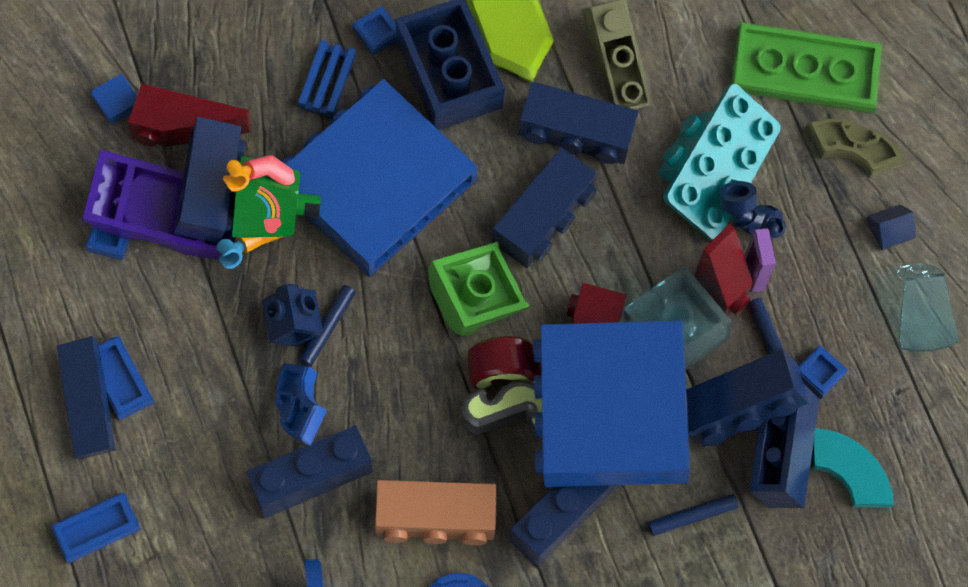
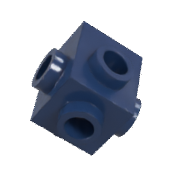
[262,284,323,347]

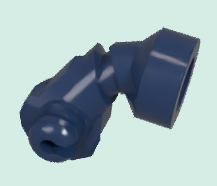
[719,181,786,240]

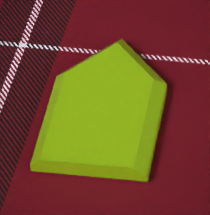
[466,0,554,83]

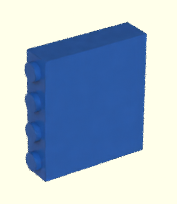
[282,79,477,277]
[534,321,690,487]

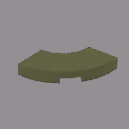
[806,118,905,178]

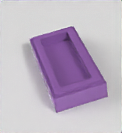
[744,228,776,293]

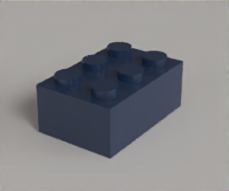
[395,0,505,130]

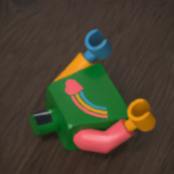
[217,155,321,269]

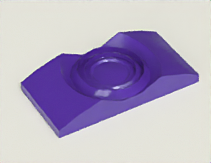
[82,150,236,259]

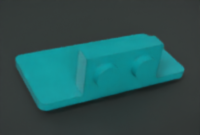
[658,84,781,241]

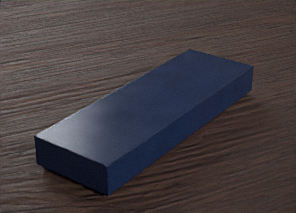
[57,336,116,459]

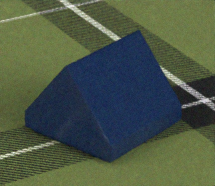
[866,204,916,250]

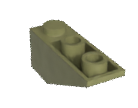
[582,0,652,109]

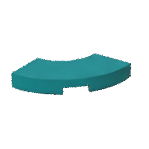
[812,428,894,508]

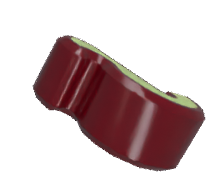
[467,336,542,390]

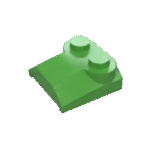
[428,242,529,336]

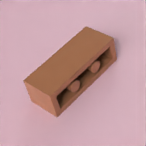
[376,480,496,545]

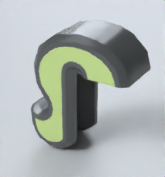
[461,381,543,450]

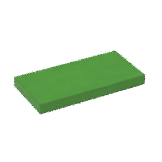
[731,22,882,113]

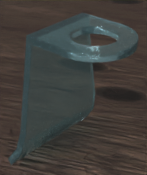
[898,264,960,352]

